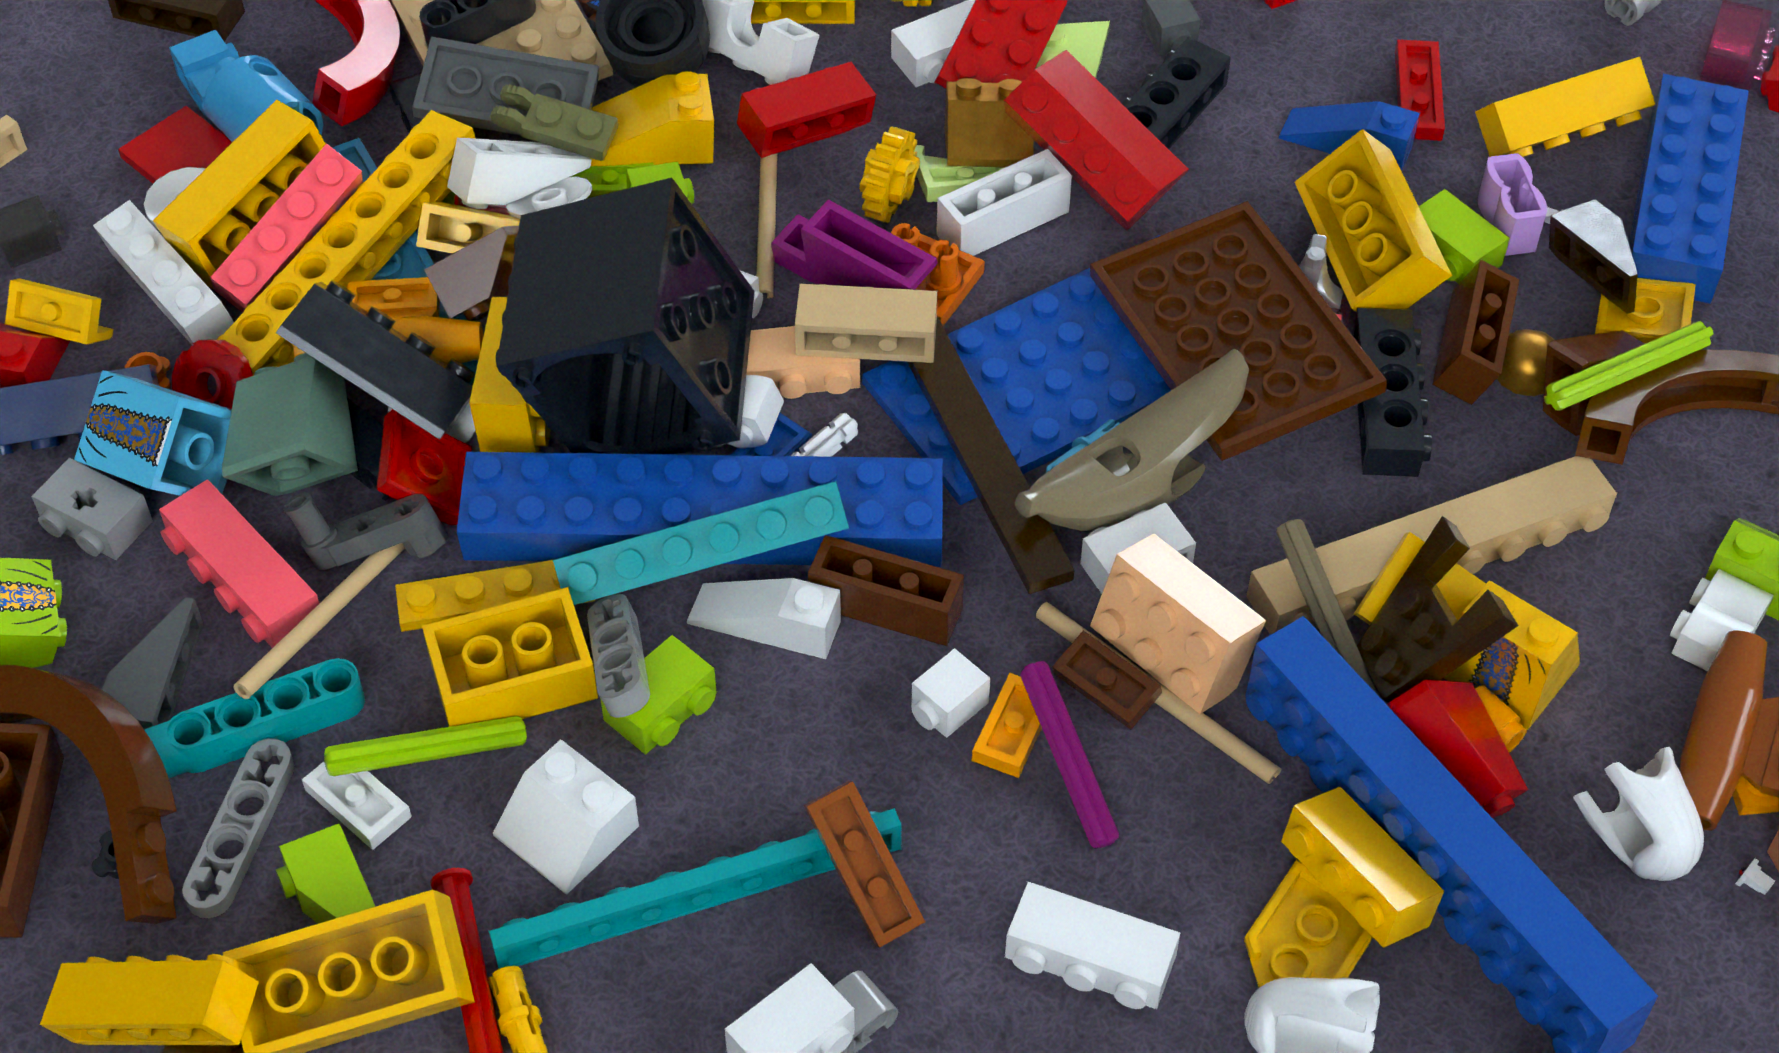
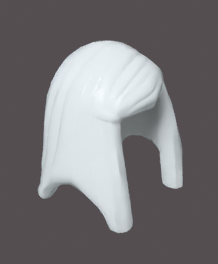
[1573,747,1704,881]
[1244,977,1380,1053]

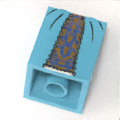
[74,370,232,496]

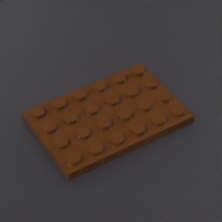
[1090,201,1387,461]

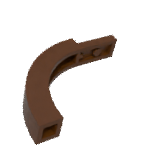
[1575,349,1779,465]
[0,665,177,924]

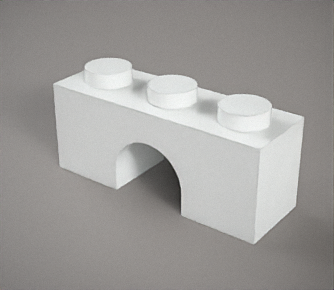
[702,0,819,85]

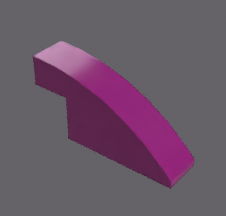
[771,199,938,290]

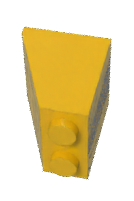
[1443,580,1580,730]

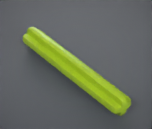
[324,716,527,776]

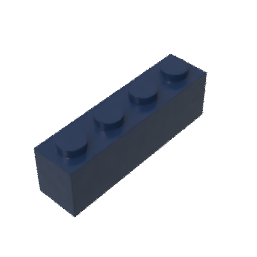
[0,364,159,455]

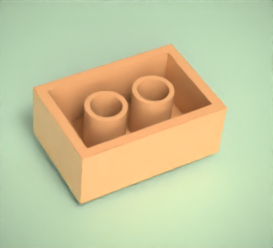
[1090,534,1266,714]

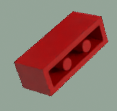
[737,62,876,158]

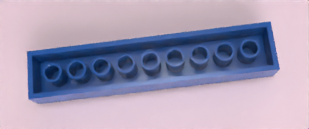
[457,452,943,567]
[1245,616,1658,1053]

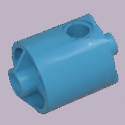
[201,55,324,143]

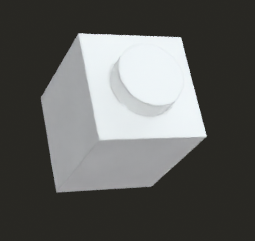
[912,648,990,738]

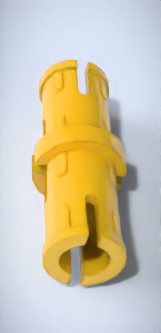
[488,966,548,1053]

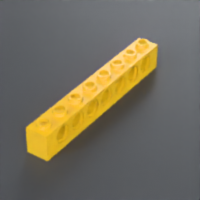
[216,110,476,376]

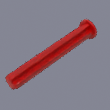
[430,868,503,1053]

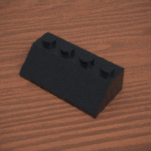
[276,280,475,440]

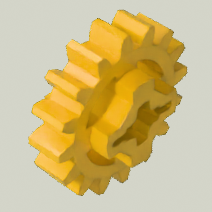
[860,126,920,223]

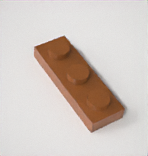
[803,780,925,948]

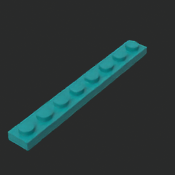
[489,808,902,969]

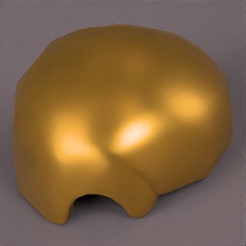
[1497,329,1555,396]

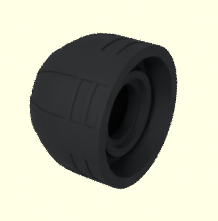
[595,0,710,86]

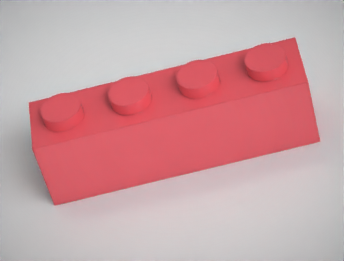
[210,143,363,312]
[159,479,319,648]

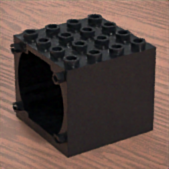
[496,177,755,454]

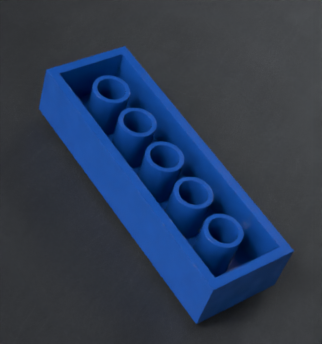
[1629,74,1749,304]

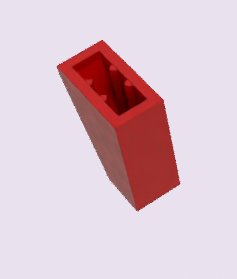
[1386,680,1528,818]

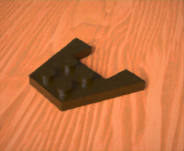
[1357,516,1519,703]

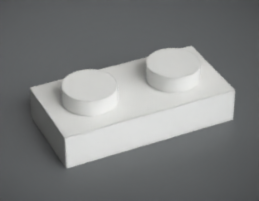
[302,762,412,850]

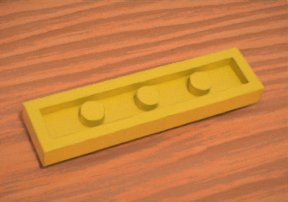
[395,560,595,632]

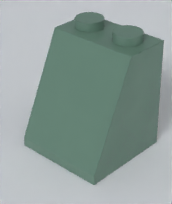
[222,353,358,496]

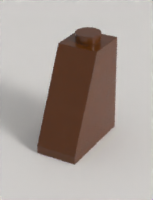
[1543,330,1645,436]

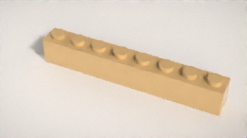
[1247,456,1617,635]

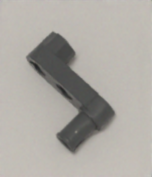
[283,492,448,570]

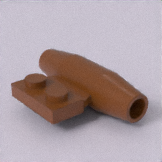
[1679,630,1779,831]

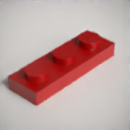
[1395,39,1445,141]

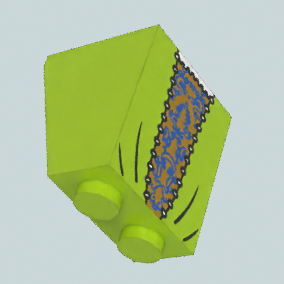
[0,558,67,668]

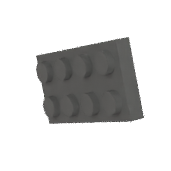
[412,37,599,135]

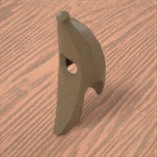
[1014,349,1249,531]

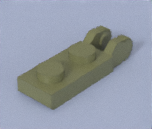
[490,84,618,161]

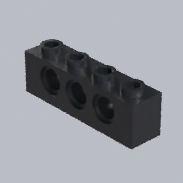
[1122,37,1231,149]
[1352,308,1432,477]

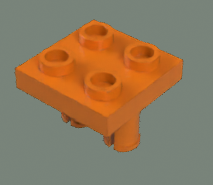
[891,223,985,326]

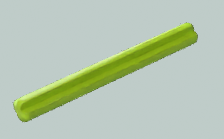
[1544,321,1714,411]

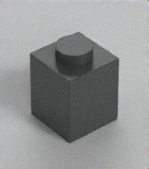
[1141,0,1201,56]

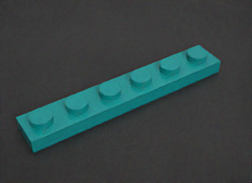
[553,481,849,605]

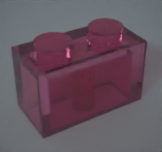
[1699,0,1775,90]

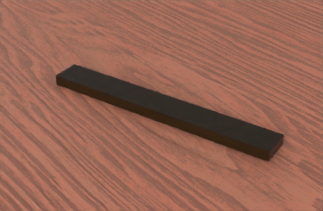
[907,317,1075,594]

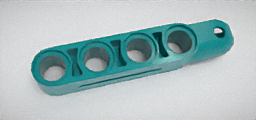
[144,658,365,779]

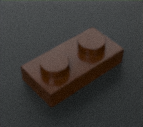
[1052,630,1162,730]

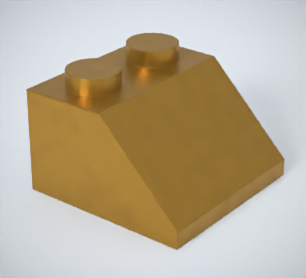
[944,78,1034,167]

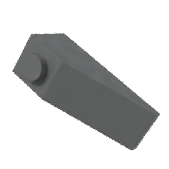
[102,597,203,729]

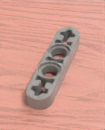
[587,594,650,718]
[182,738,295,918]

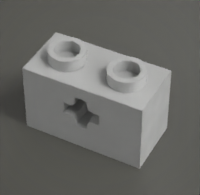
[31,457,153,560]

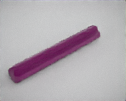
[1020,661,1119,849]

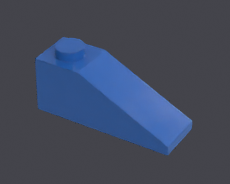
[1279,101,1420,171]

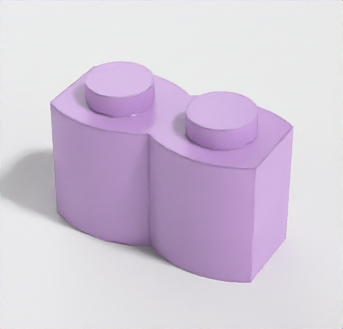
[1478,153,1547,256]

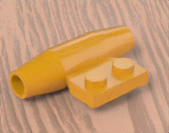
[293,277,483,364]

